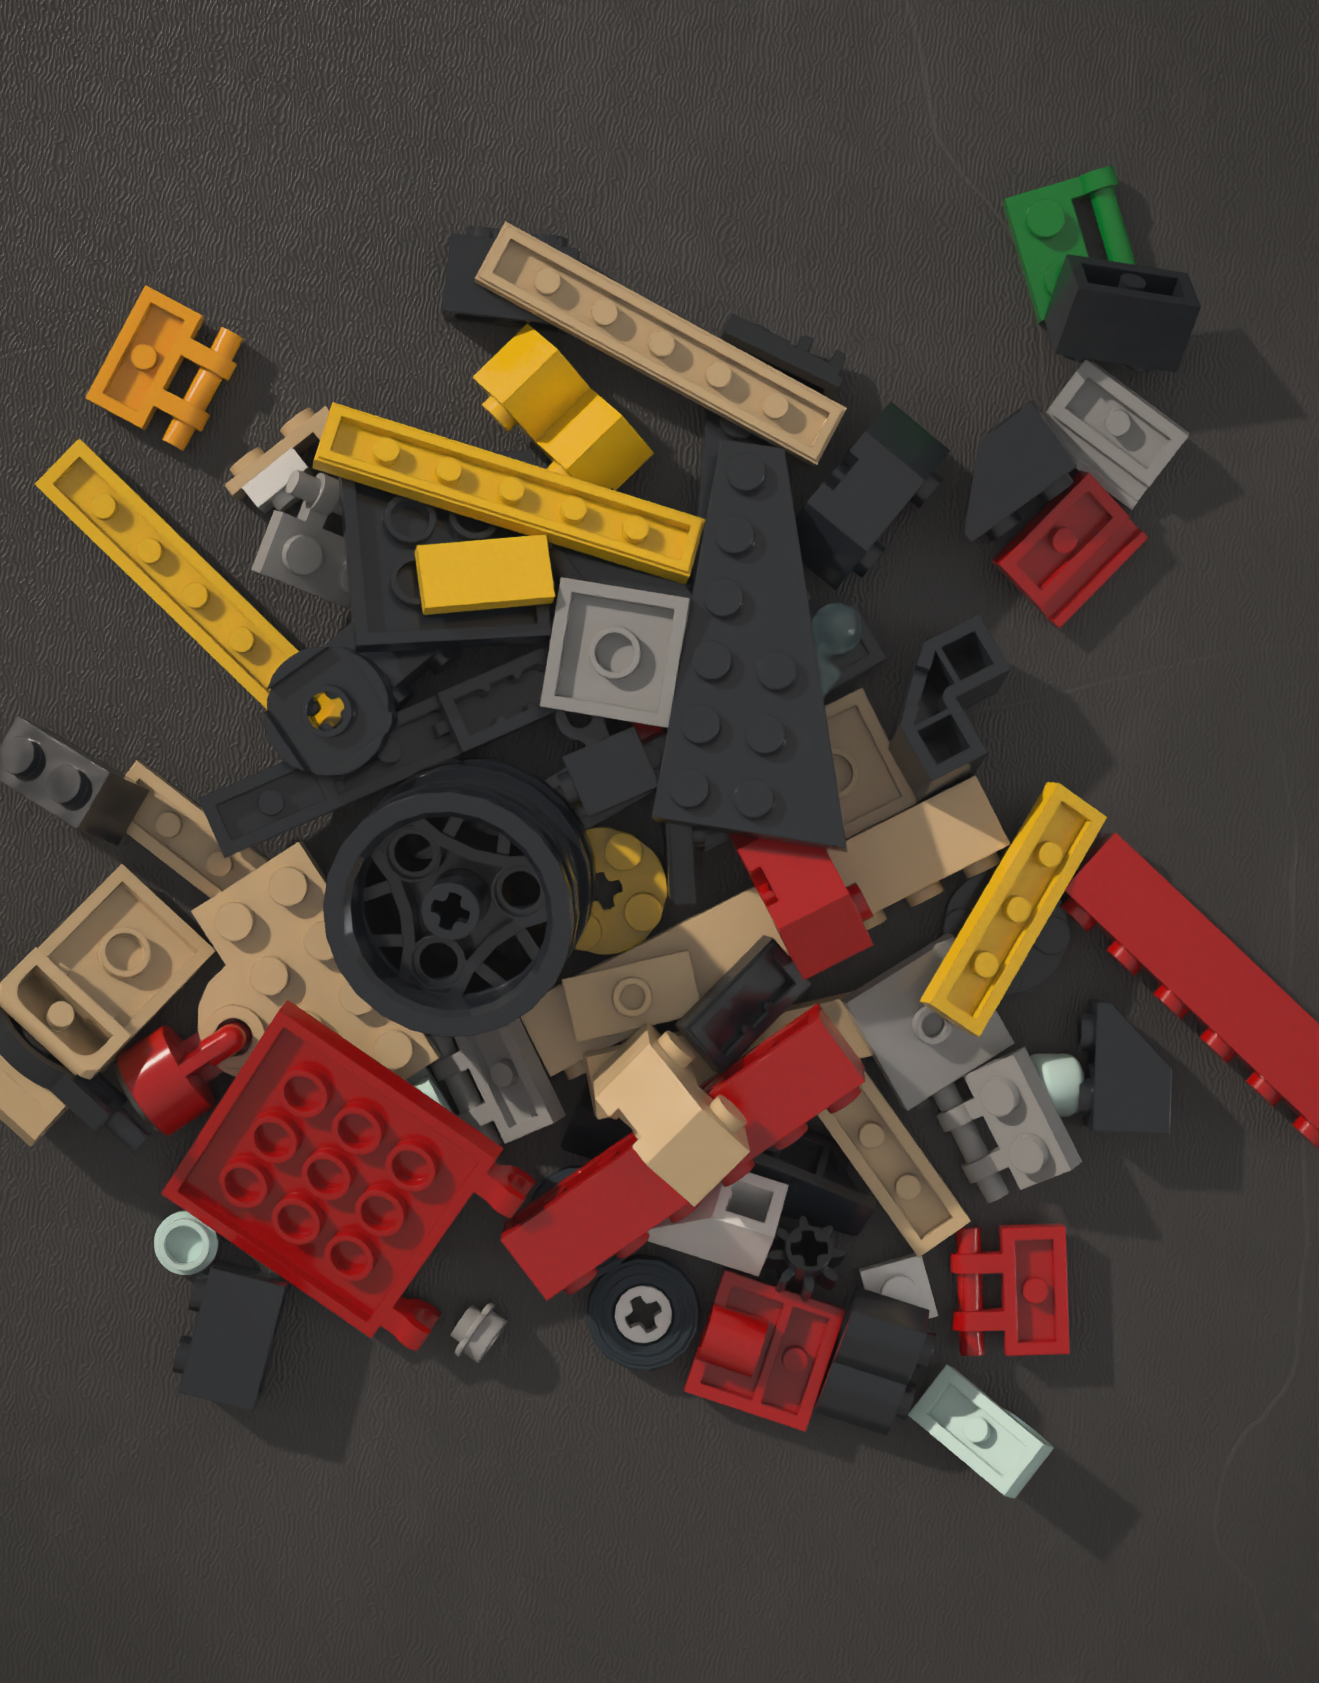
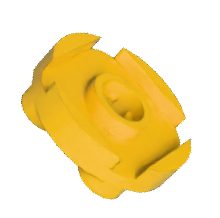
[574,826,668,955]

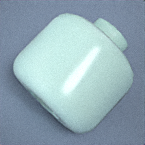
[1030,1053,1084,1117]

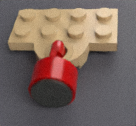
[115,841,441,1136]

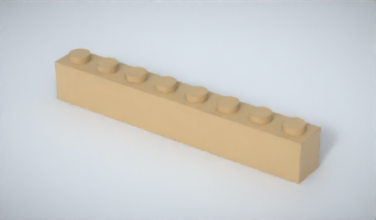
[520,775,1010,1080]

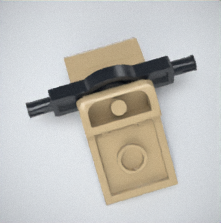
[0,864,216,1154]

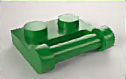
[1002,166,1136,324]

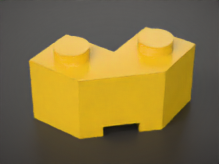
[473,324,654,491]

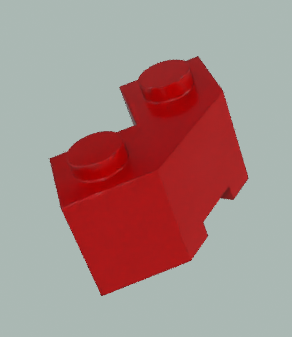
[728,833,873,980]

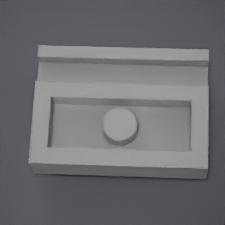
[1044,360,1189,510]

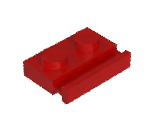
[992,470,1149,628]

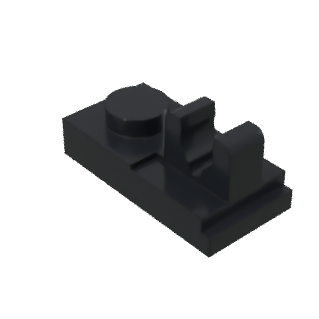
[720,314,846,401]

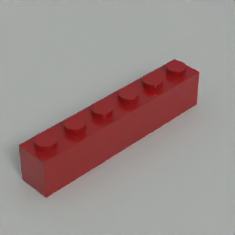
[1060,833,1319,1150]
[500,1003,865,1301]

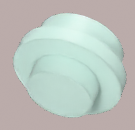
[154,1211,219,1275]

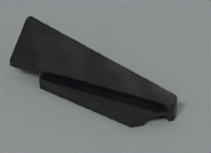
[561,1080,877,1236]

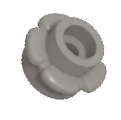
[450,1302,507,1363]

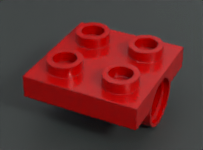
[684,1267,846,1432]

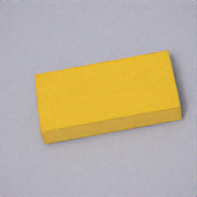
[415,534,555,615]

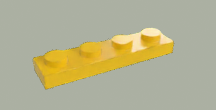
[919,782,1107,1037]

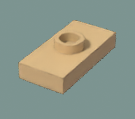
[562,950,700,1043]

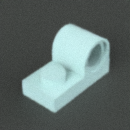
[908,1365,1054,1499]

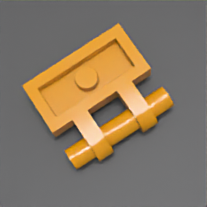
[85,285,243,451]

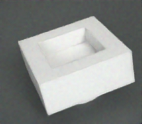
[242,447,314,513]
[859,1253,938,1319]

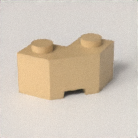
[593,1022,750,1207]

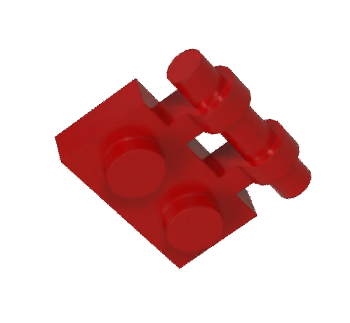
[950,1223,1070,1356]

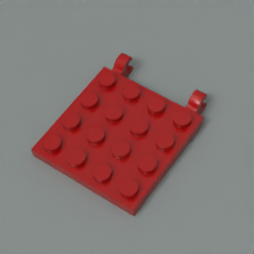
[161,1000,536,1351]

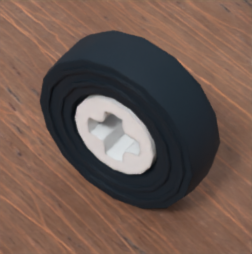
[586,1254,700,1370]

